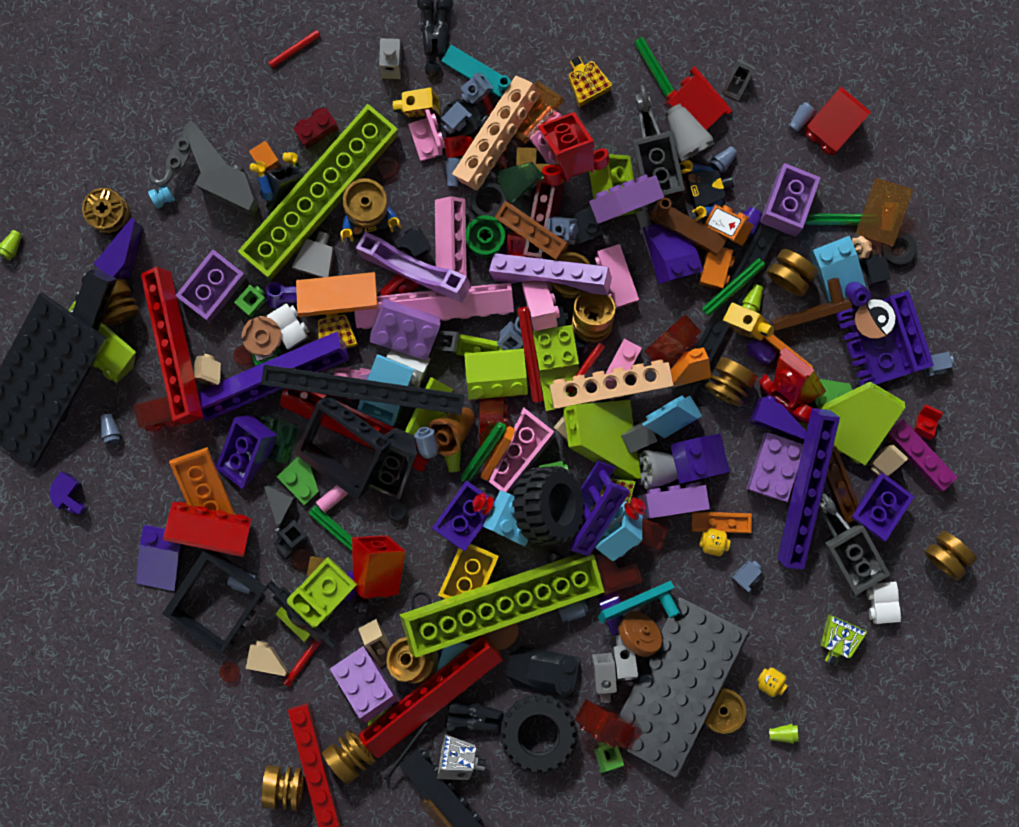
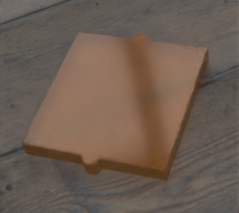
[420,799,452,827]

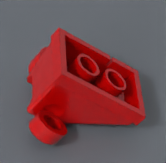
[538,112,610,186]
[759,347,826,423]

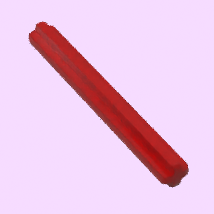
[518,307,544,402]

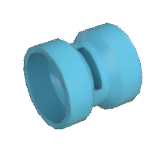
[148,184,175,209]

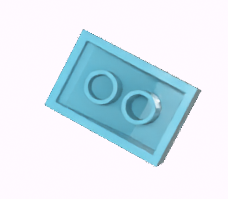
[809,236,866,302]

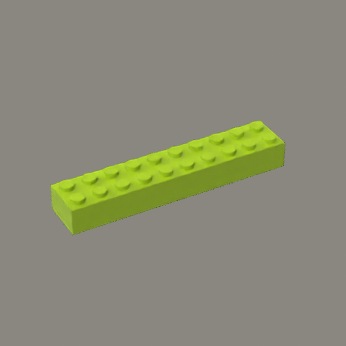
[238,104,399,281]
[400,553,604,658]

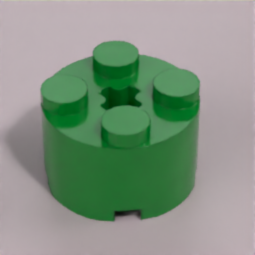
[465,215,505,258]

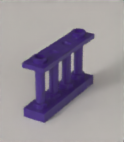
[570,460,629,556]

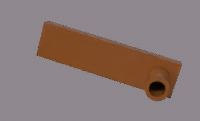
[495,201,569,260]

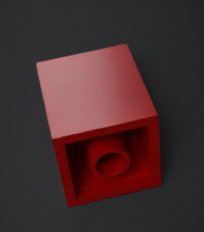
[803,87,871,156]
[352,535,406,599]

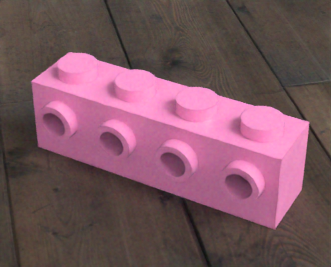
[435,196,467,276]

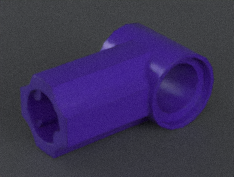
[266,282,297,308]
[598,592,623,635]

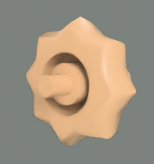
[852,236,872,260]

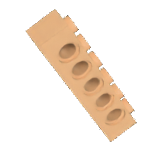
[452,76,541,191]
[549,360,673,410]

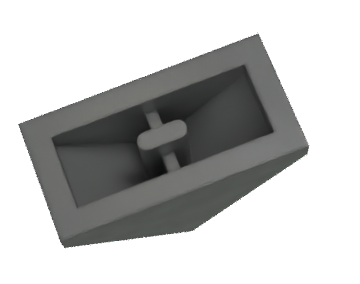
[721,59,755,101]
[431,330,460,355]
[621,418,657,453]
[264,486,295,525]

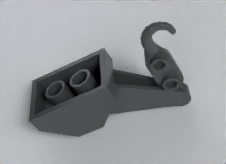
[632,85,685,195]
[149,122,260,217]
[819,491,890,595]

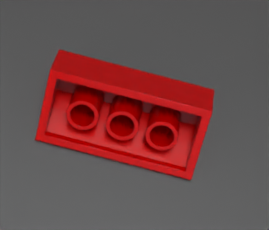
[163,502,251,557]

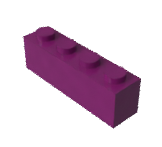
[886,419,958,492]

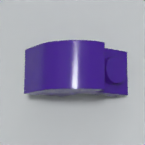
[50,471,88,515]

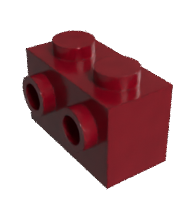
[293,107,338,150]

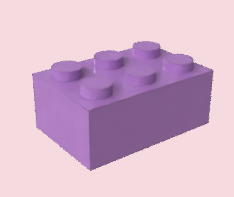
[760,163,821,237]
[589,174,664,223]
[175,249,247,323]
[370,298,440,361]
[746,432,804,502]
[643,482,710,518]
[330,646,399,723]

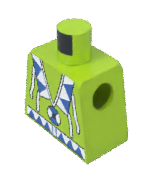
[821,615,867,666]

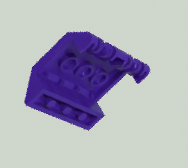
[836,290,934,386]

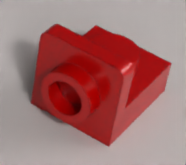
[507,230,526,257]
[914,405,943,440]

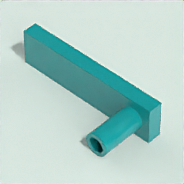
[441,45,512,99]
[598,581,680,624]

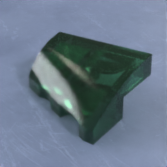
[495,162,544,204]
[259,414,299,463]

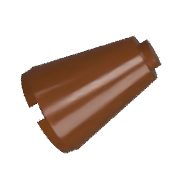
[428,407,475,456]

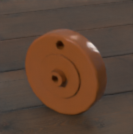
[618,611,662,657]

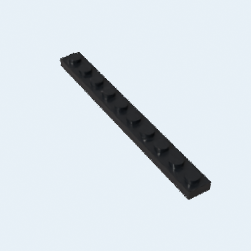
[671,223,779,398]
[261,365,465,415]

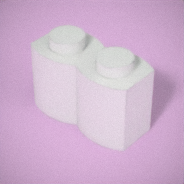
[267,303,310,350]
[867,582,901,624]

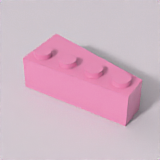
[489,407,556,493]

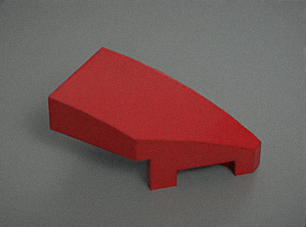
[444,135,474,158]

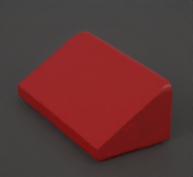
[378,274,420,296]

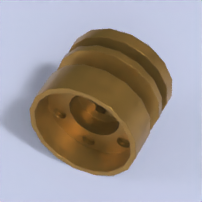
[82,188,131,235]
[102,279,140,327]
[572,291,616,343]
[705,357,758,407]
[322,729,376,785]
[261,765,304,811]

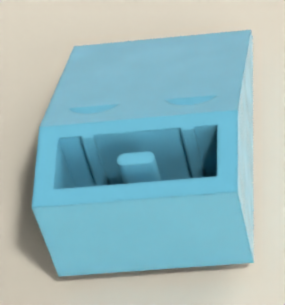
[357,354,414,426]
[642,395,702,438]

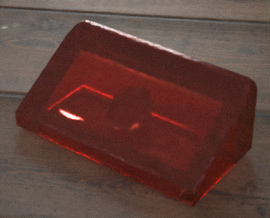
[640,518,669,550]

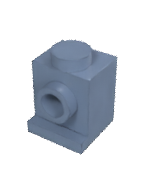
[460,73,494,104]
[441,101,472,134]
[546,217,578,240]
[497,321,523,350]
[924,352,955,377]
[732,560,763,592]

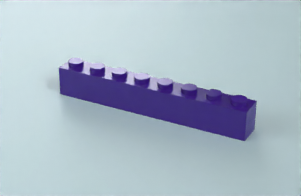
[198,332,349,422]
[777,408,840,569]

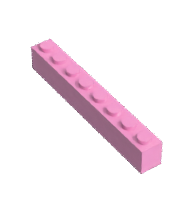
[354,282,514,329]

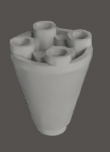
[666,104,714,162]
[638,450,678,490]

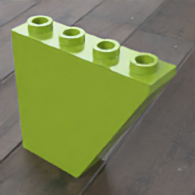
[797,382,905,465]
[563,400,641,480]

